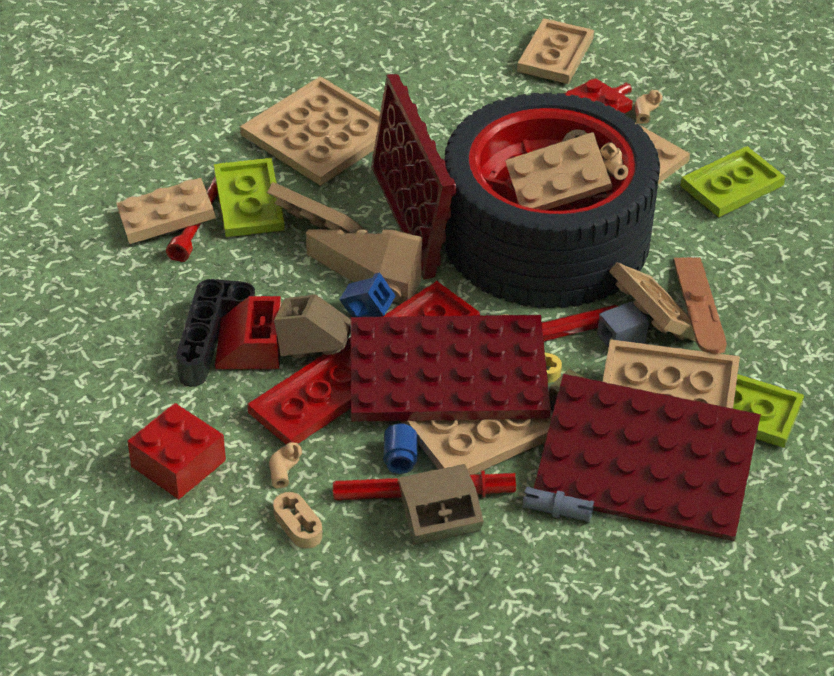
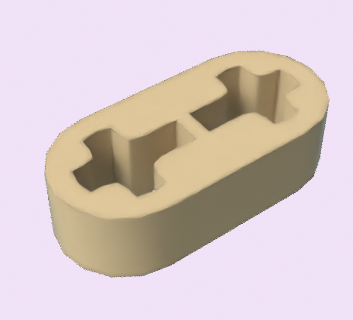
[273,492,322,548]

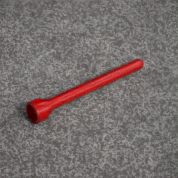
[166,177,218,262]

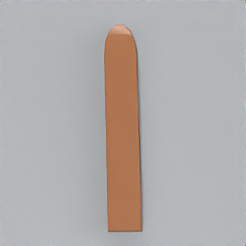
[673,257,727,354]

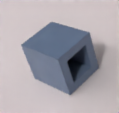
[597,301,649,348]

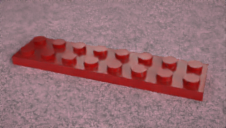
[247,281,480,445]

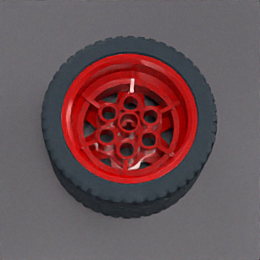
[444,93,660,308]

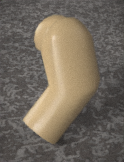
[635,90,663,124]
[600,143,628,180]
[269,442,302,489]

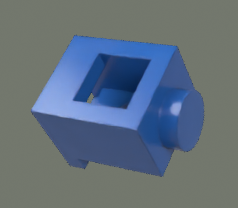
[339,272,396,317]

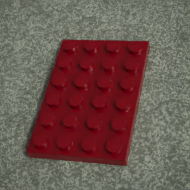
[371,74,456,280]
[351,315,551,422]
[533,374,761,541]

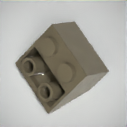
[274,294,351,358]
[398,464,484,545]

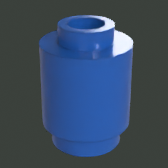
[383,423,417,474]

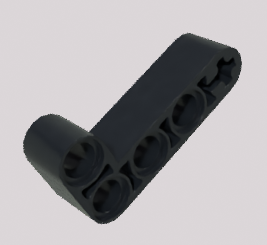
[176,279,255,387]

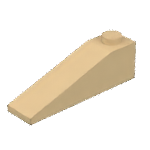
[306,229,422,303]

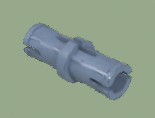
[522,486,594,523]

